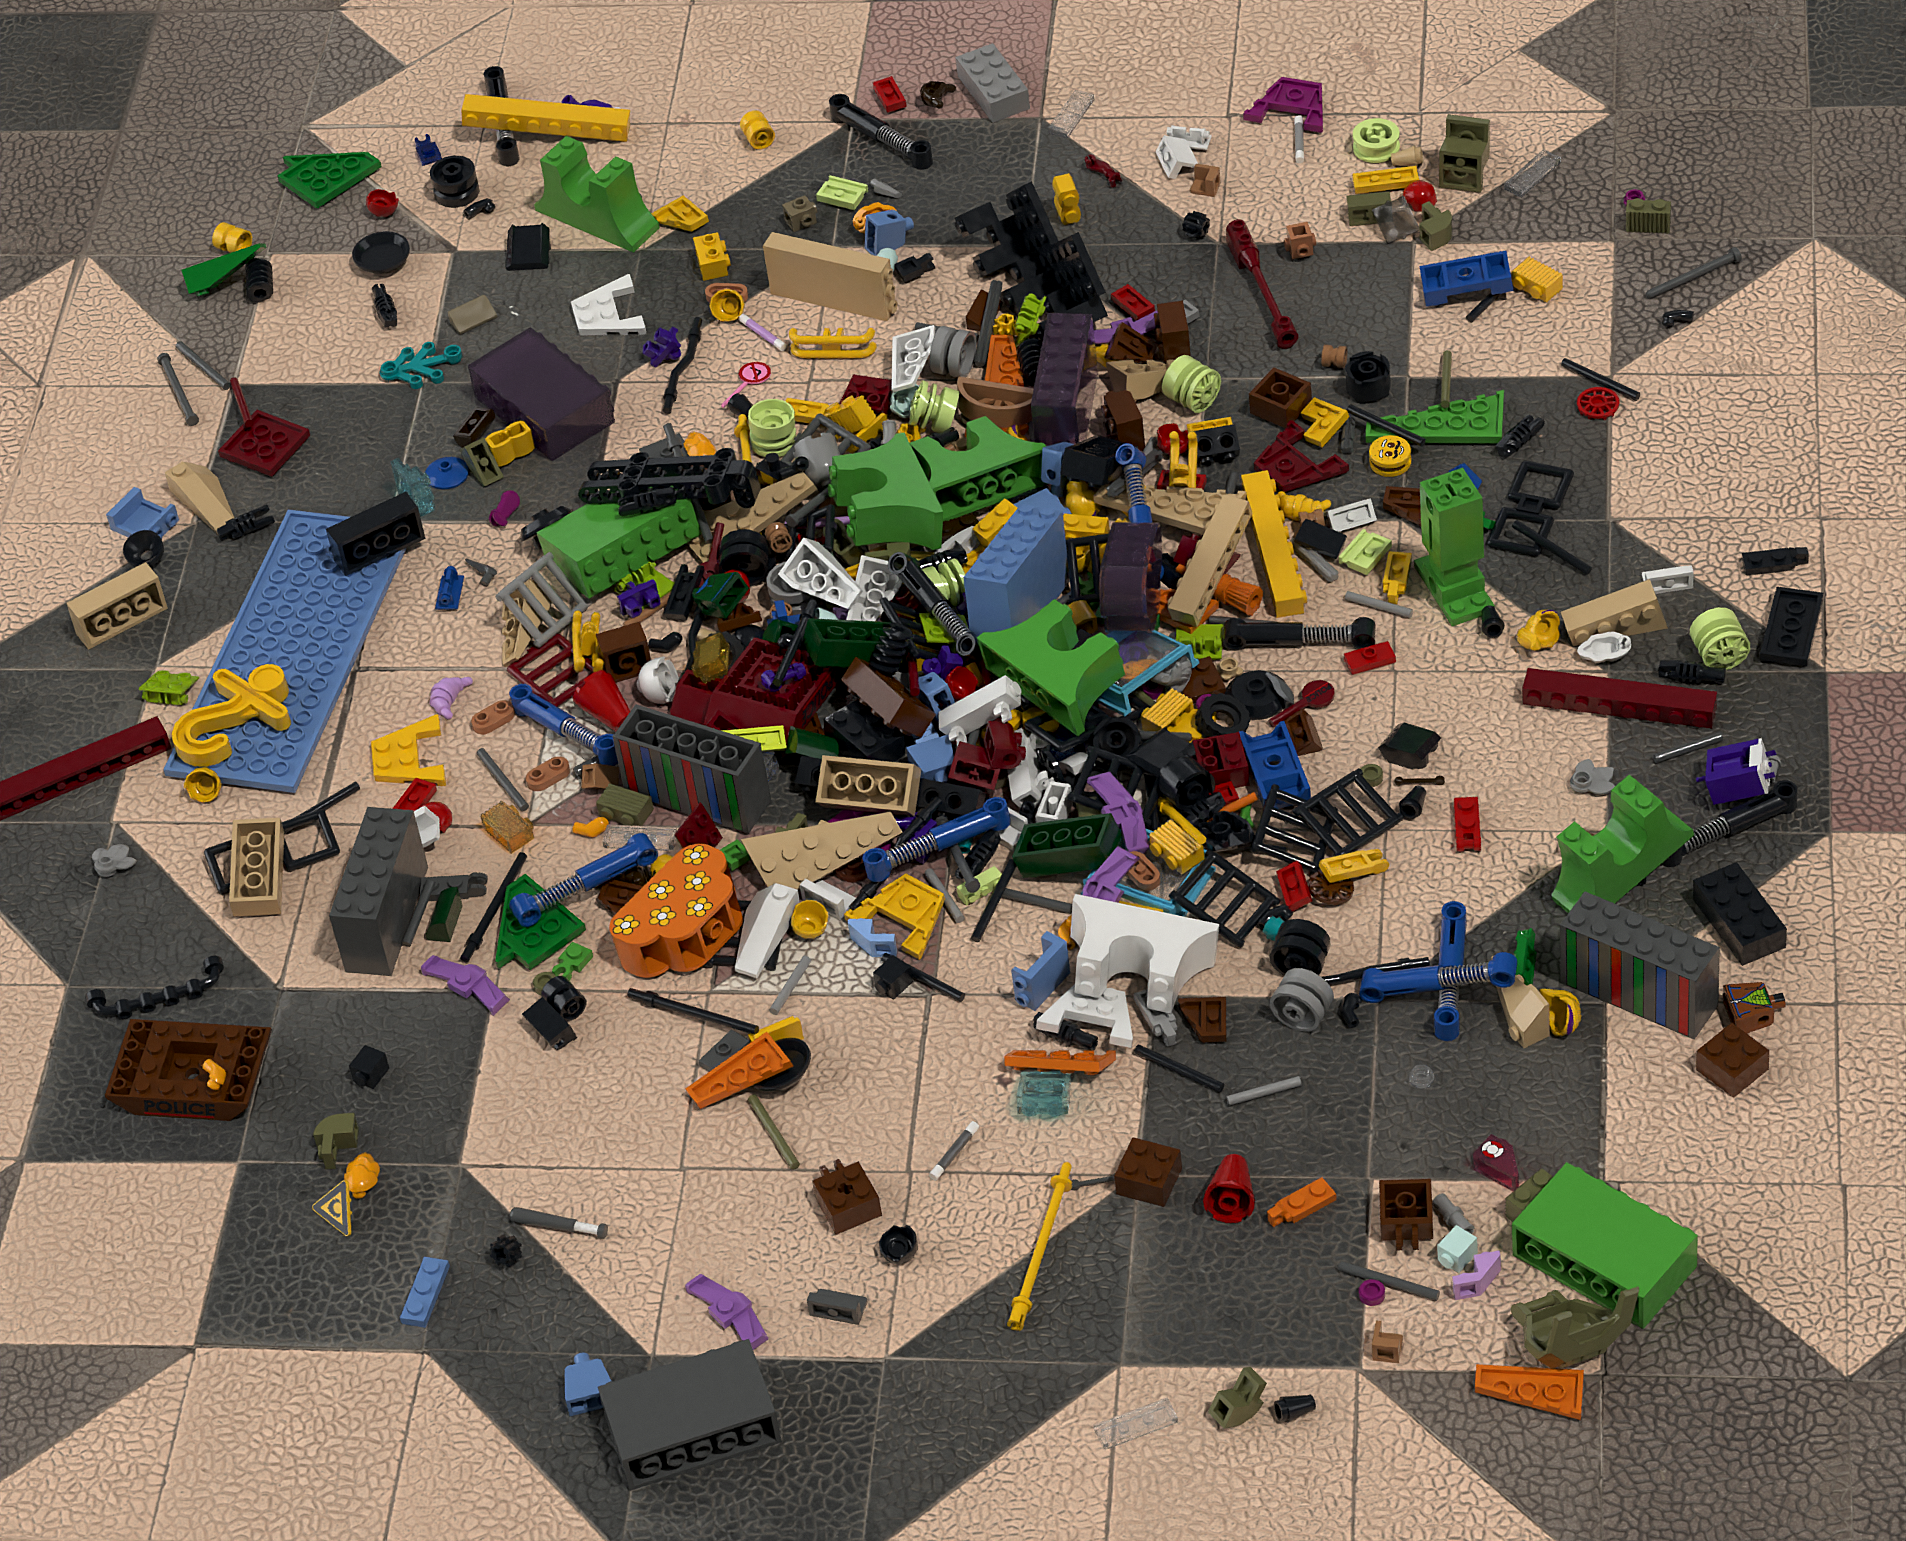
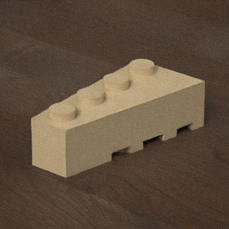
[1561,579,1668,646]

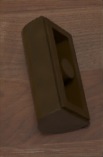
[453,407,495,448]

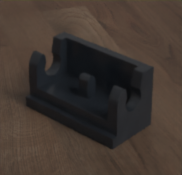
[522,997,578,1050]

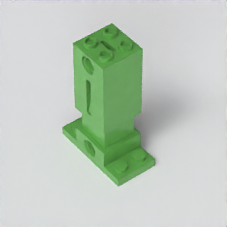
[1414,468,1495,626]

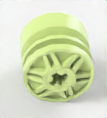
[1162,355,1221,413]
[909,380,959,433]
[748,399,796,457]
[922,558,965,608]
[1690,607,1750,670]

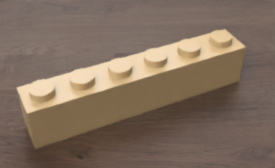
[1167,494,1253,627]

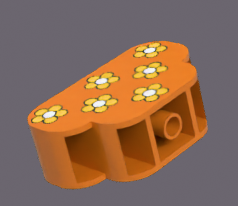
[609,844,743,978]

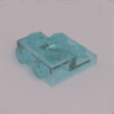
[390,458,435,517]
[1016,1071,1072,1117]

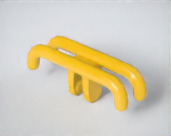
[789,328,877,358]
[1169,431,1198,488]
[572,610,604,672]

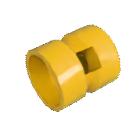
[740,110,775,149]
[212,222,253,253]

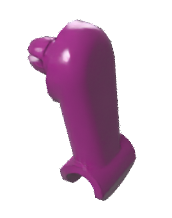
[488,490,520,526]

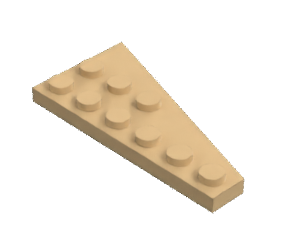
[686,472,817,563]
[1094,483,1247,535]
[741,812,903,891]

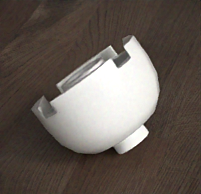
[637,656,679,704]

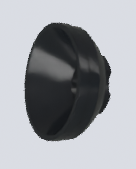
[123,530,164,567]

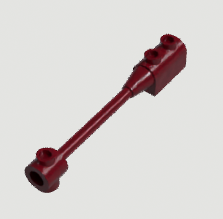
[1226,219,1299,349]
[963,656,1026,769]

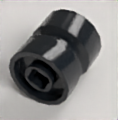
[541,976,587,1021]

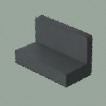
[807,1289,868,1325]

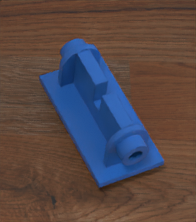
[435,566,464,610]

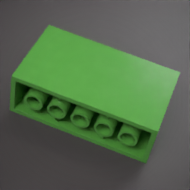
[536,486,701,599]
[1512,1162,1698,1329]

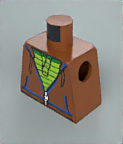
[1723,982,1786,1034]

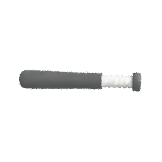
[510,1207,608,1239]

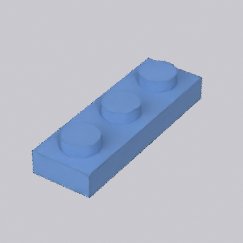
[400,1257,450,1328]

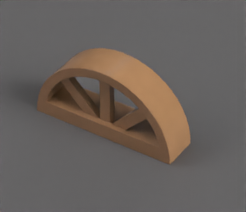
[957,376,1045,428]

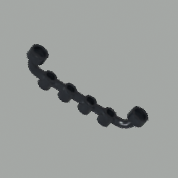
[85,955,224,1019]

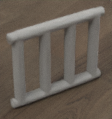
[495,552,592,648]

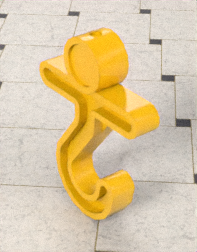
[171,664,291,767]

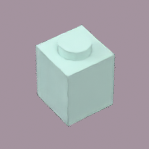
[1437,1225,1478,1273]

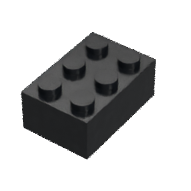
[824,699,905,762]

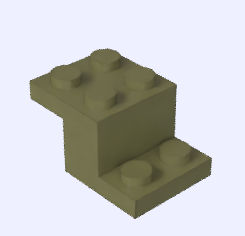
[1439,114,1490,193]

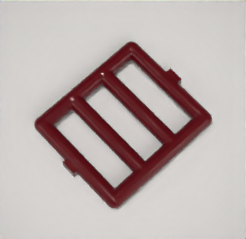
[507,633,604,707]

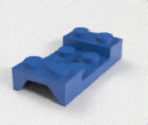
[1419,250,1513,307]
[1239,721,1311,809]

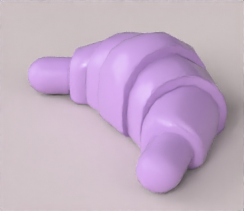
[429,677,473,720]

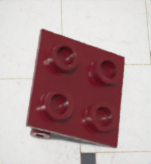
[674,802,723,848]

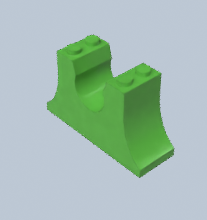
[534,136,660,253]
[910,416,1048,521]
[828,433,943,550]
[977,599,1125,736]
[1551,775,1694,913]

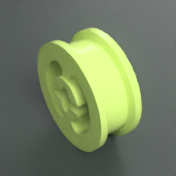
[1353,118,1400,163]

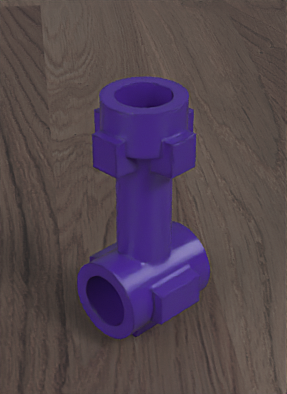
[761,663,806,692]

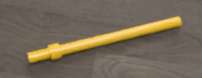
[1157,796,1206,844]

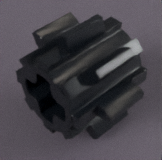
[1182,211,1210,239]
[490,1234,522,1267]

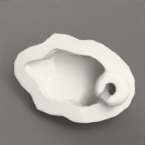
[1577,632,1631,663]

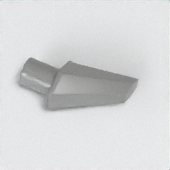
[870,179,902,198]

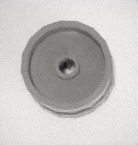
[930,326,976,377]
[766,561,820,615]
[1269,968,1334,1032]

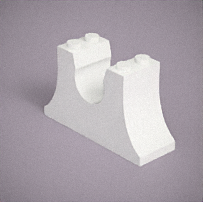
[1070,894,1219,1014]

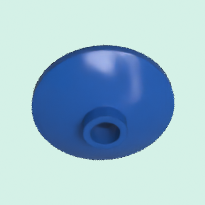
[425,457,469,490]

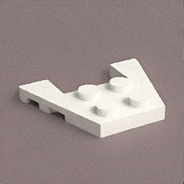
[571,274,647,336]
[1036,984,1133,1048]

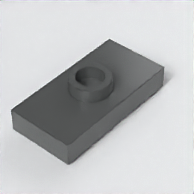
[699,1029,750,1072]

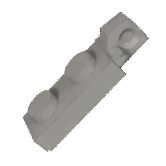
[1134,989,1177,1047]

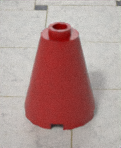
[573,670,631,732]
[1203,1154,1255,1223]

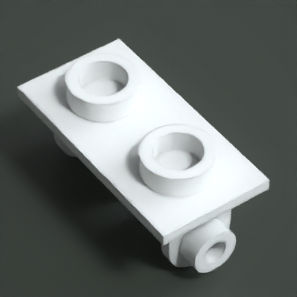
[1167,125,1212,150]

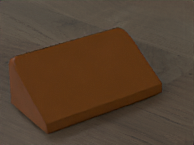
[966,290,1003,331]
[1284,709,1323,756]

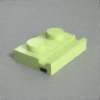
[816,175,868,210]
[1339,529,1392,575]

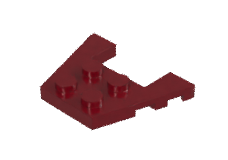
[1253,420,1349,492]

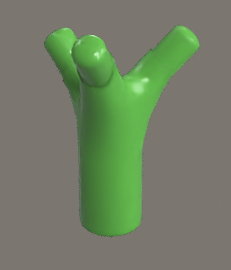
[1239,804,1255,828]

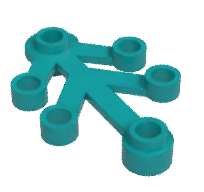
[380,342,462,389]

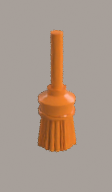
[1176,564,1263,616]

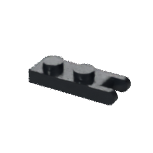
[663,564,705,620]

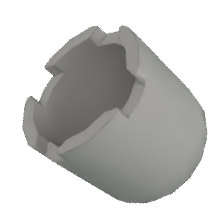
[793,433,840,490]

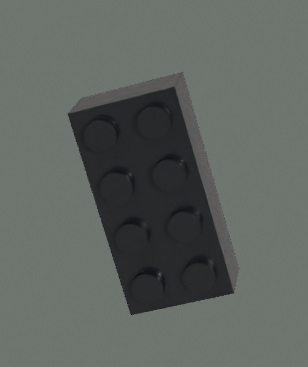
[1060,435,1138,488]
[326,492,426,576]
[1693,862,1787,966]

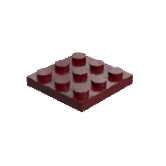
[218,410,310,477]

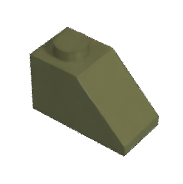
[459,437,504,487]

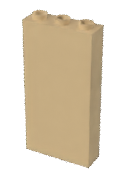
[763,232,898,321]

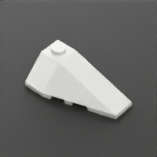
[892,325,935,393]
[846,555,902,621]
[735,883,800,978]

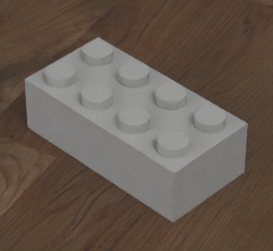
[955,43,1030,123]

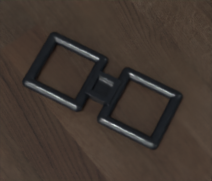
[1487,460,1574,556]
[1024,683,1151,752]
[204,809,340,895]

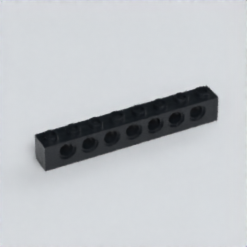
[795,755,986,819]

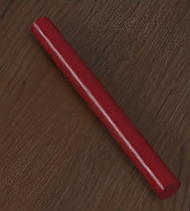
[230,377,253,427]
[907,651,920,696]

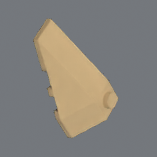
[164,461,234,534]
[502,579,552,667]

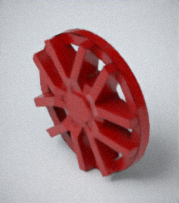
[1577,387,1620,420]

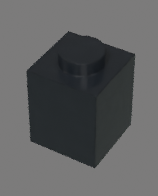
[873,955,913,1000]
[349,1045,389,1089]

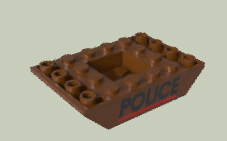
[105,1019,272,1121]

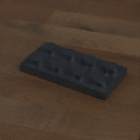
[1760,587,1824,666]

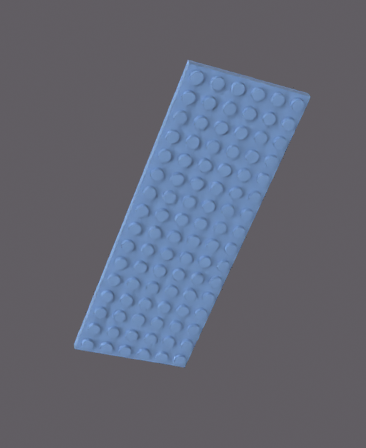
[163,510,406,793]

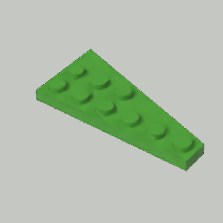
[1366,390,1504,443]

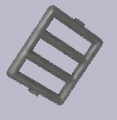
[781,413,871,492]

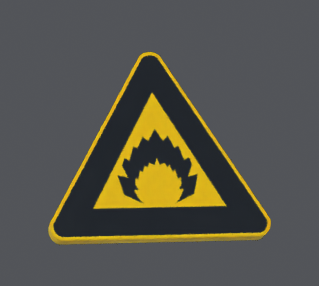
[312,1180,352,1236]

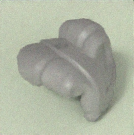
[1149,650,1192,692]

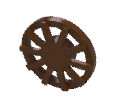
[1308,869,1354,905]

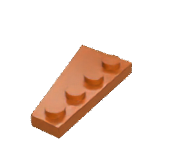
[685,1032,793,1109]
[1475,1364,1584,1420]

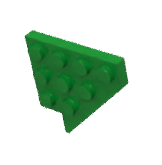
[277,152,382,209]
[495,874,586,970]

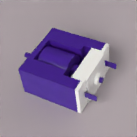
[1696,738,1776,805]

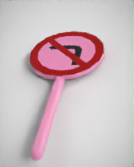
[721,362,771,408]

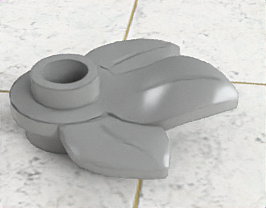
[1570,759,1615,794]
[92,844,137,877]

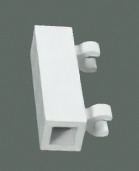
[938,675,1021,747]
[1007,728,1055,808]

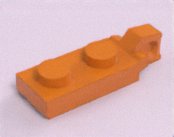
[1267,1177,1337,1227]

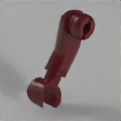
[1084,154,1122,188]

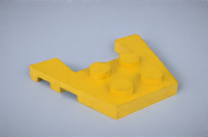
[371,714,446,786]
[844,873,945,960]

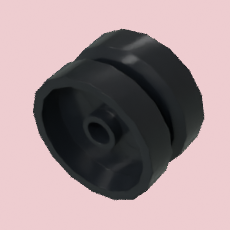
[429,155,480,208]
[719,529,769,586]
[1269,919,1331,976]

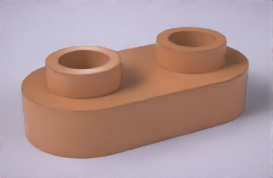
[705,283,748,303]
[471,700,515,735]
[526,756,570,791]
[1126,851,1160,891]

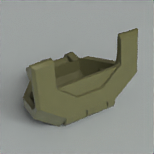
[1511,1286,1639,1369]

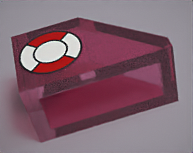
[1473,1134,1519,1191]

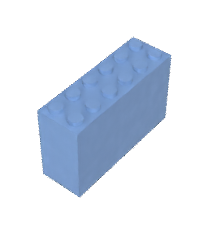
[964,505,1070,637]

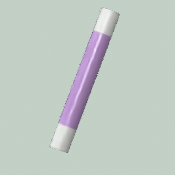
[739,314,787,351]

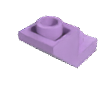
[1452,1251,1501,1300]

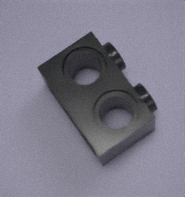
[1193,424,1240,465]

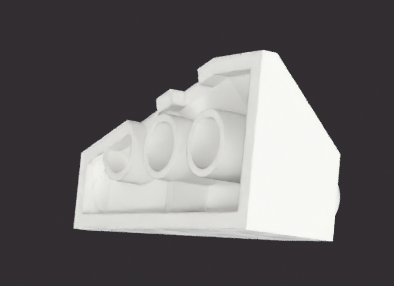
[778,538,863,609]

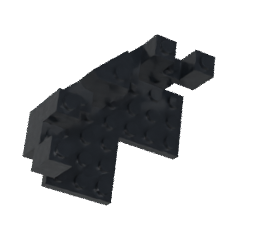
[954,181,1108,345]

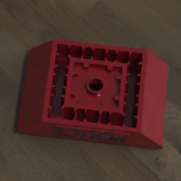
[703,637,847,750]

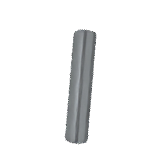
[1290,536,1339,582]

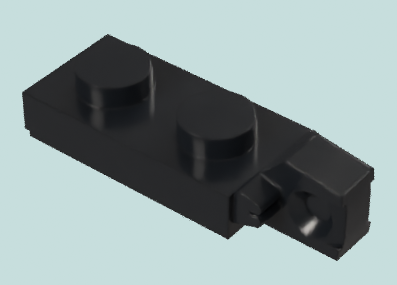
[1742,547,1809,576]

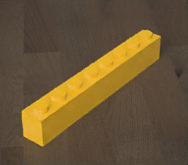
[461,94,630,142]
[1241,470,1307,618]

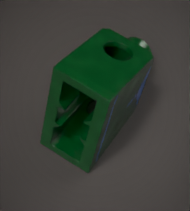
[692,572,749,619]

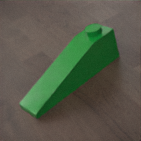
[181,243,267,297]

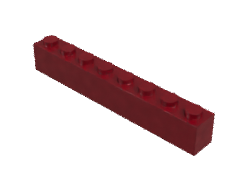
[1522,668,1717,729]
[0,716,172,821]

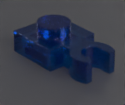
[415,134,442,166]

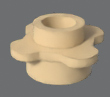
[1216,657,1243,681]

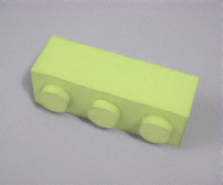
[957,866,1002,906]

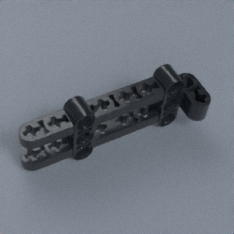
[578,448,761,508]

